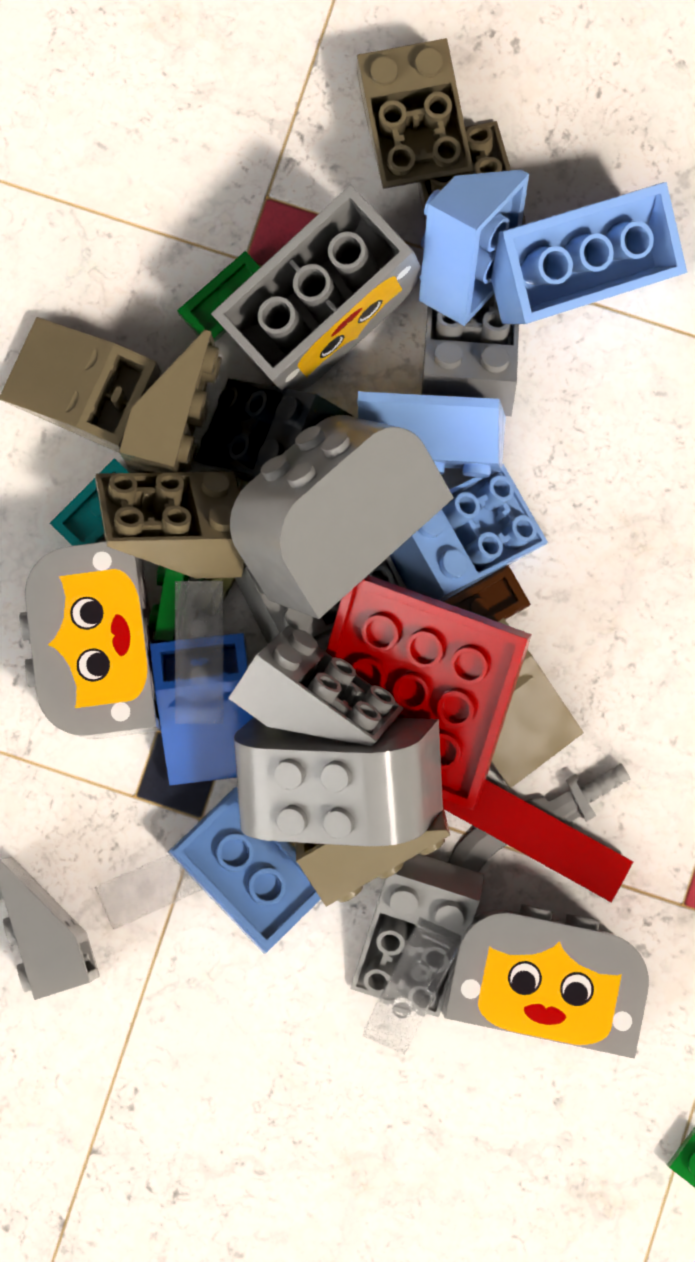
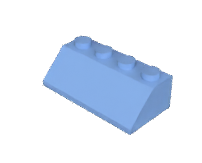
[491,182,687,324]

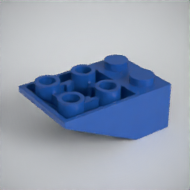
[150,633,253,786]

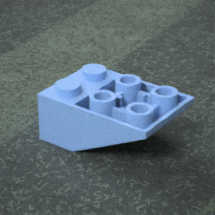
[390,464,548,601]

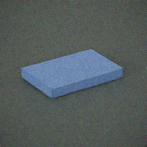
[168,787,321,954]

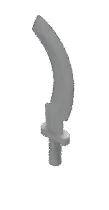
[447,763,631,873]

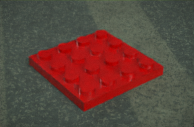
[326,575,532,810]

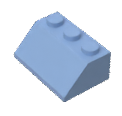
[419,170,529,326]
[357,391,506,478]

